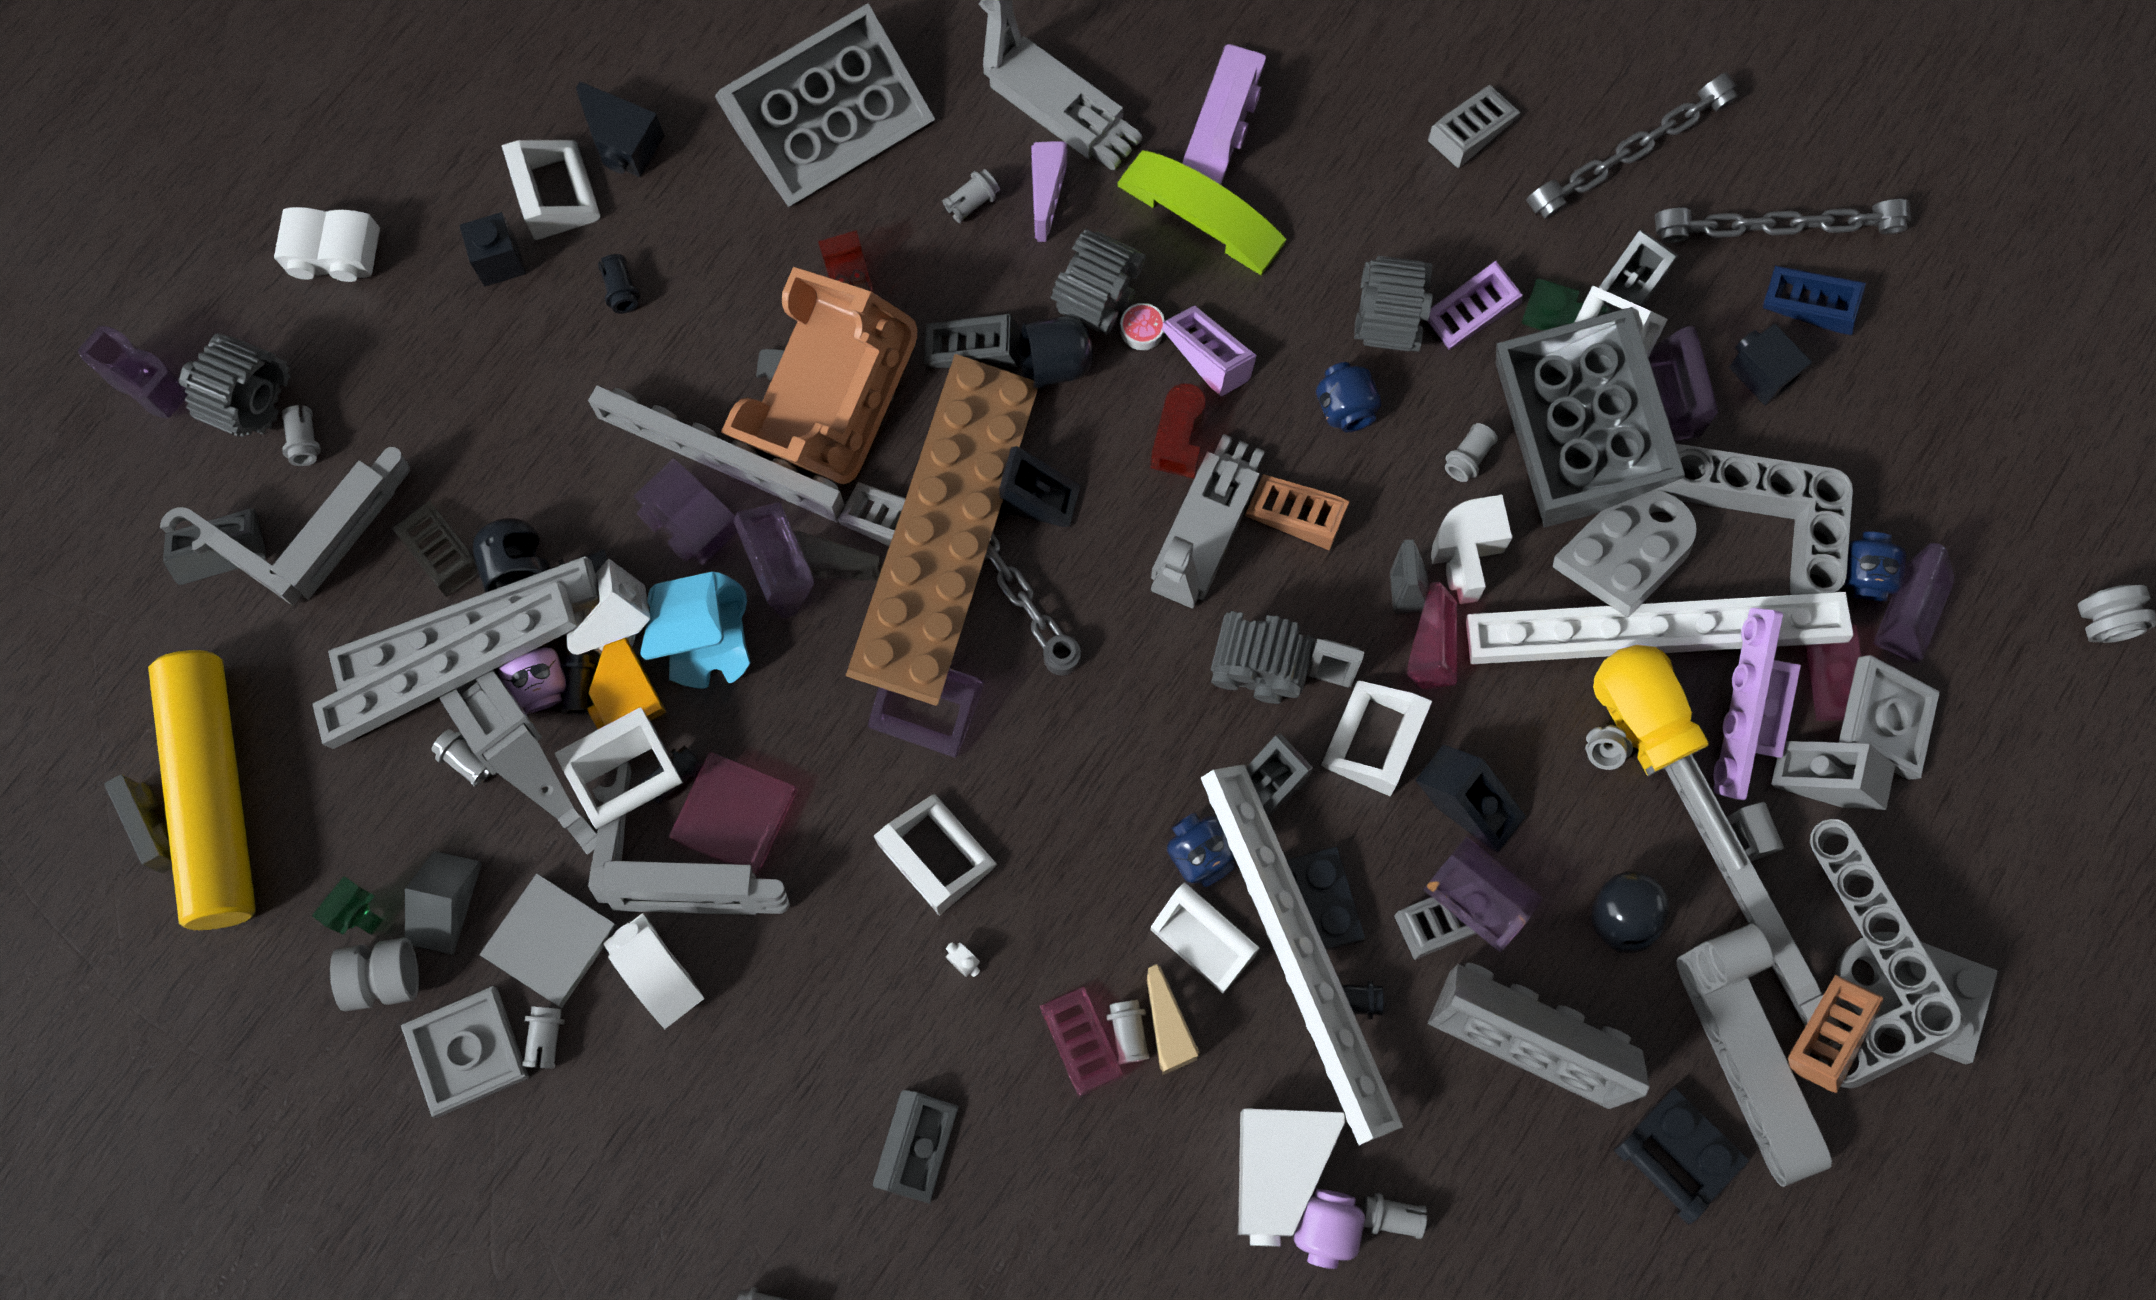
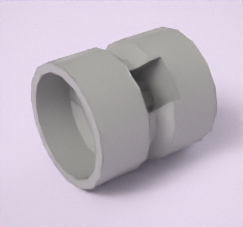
[330,938,419,1012]

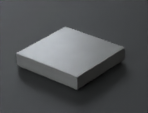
[1839,655,1940,780]
[480,873,618,1008]
[401,986,529,1118]

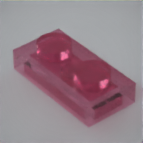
[1806,625,1861,721]

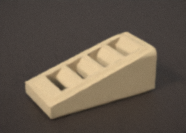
[1147,964,1199,1075]

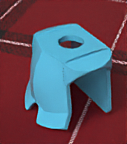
[640,571,751,689]

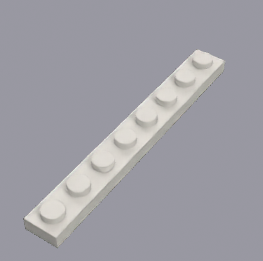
[1466,592,1853,664]
[1201,765,1403,1145]

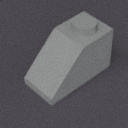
[1771,741,1895,810]

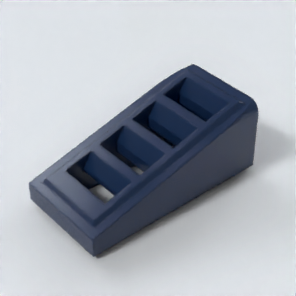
[1763,266,1866,335]

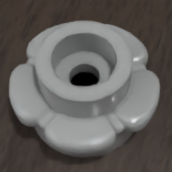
[1585,725,1633,770]

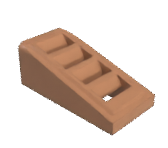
[1245,474,1350,551]
[1788,975,1883,1093]

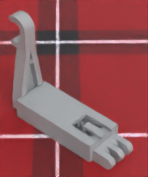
[978,0,1143,170]
[1151,434,1265,609]
[160,447,410,606]
[439,670,597,855]
[588,761,790,915]

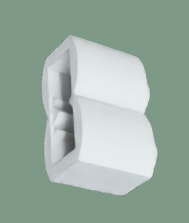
[274,208,380,282]

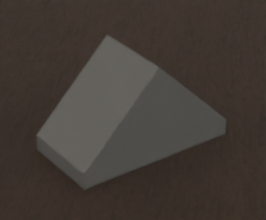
[1599,229,1678,315]
[1246,733,1313,817]
[405,851,482,955]

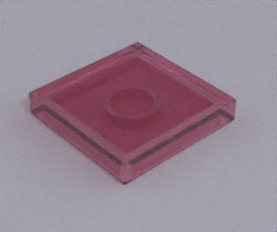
[669,751,797,876]

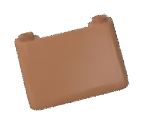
[721,267,917,484]

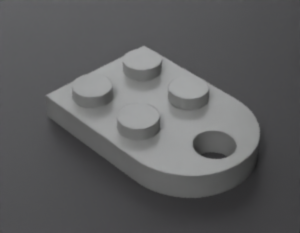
[1553,490,1696,618]
[1835,932,1998,1064]

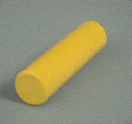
[148,650,256,930]

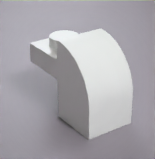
[1431,495,1512,604]
[603,913,705,1029]

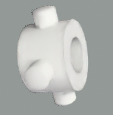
[946,942,980,977]

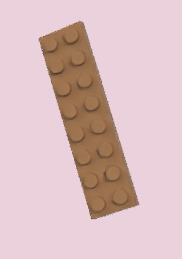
[846,354,1038,706]

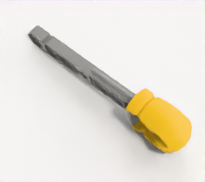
[1593,645,1841,1044]

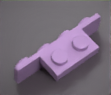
[1182,44,1266,185]
[1713,608,1801,800]

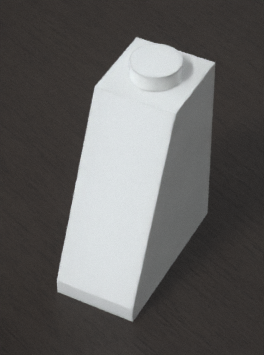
[1238,1109,1344,1246]

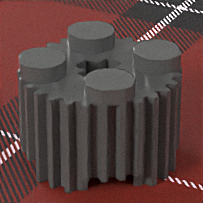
[1051,229,1146,335]
[1354,256,1432,352]
[179,333,291,437]
[1211,611,1315,704]

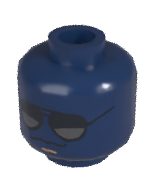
[1316,362,1381,433]
[1843,532,1907,601]
[1167,812,1236,887]

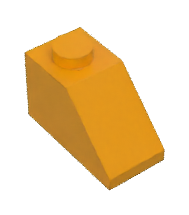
[587,637,666,729]

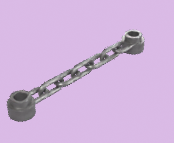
[1526,72,1738,219]
[1655,199,1911,243]
[985,532,1081,676]

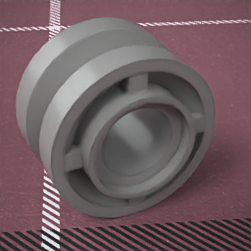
[2077,585,2156,643]

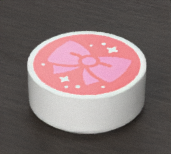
[1120,303,1165,350]

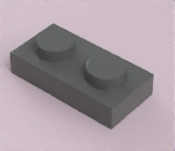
[104,774,172,874]

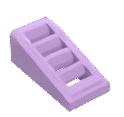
[1032,141,1067,242]
[1427,261,1523,351]
[1162,305,1257,396]

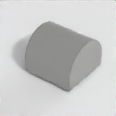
[1727,802,1784,861]

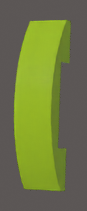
[1118,150,1286,275]

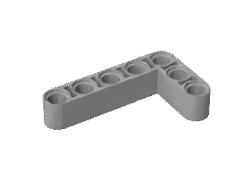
[1655,443,1853,595]
[1810,819,1964,1088]
[1677,924,1832,1187]

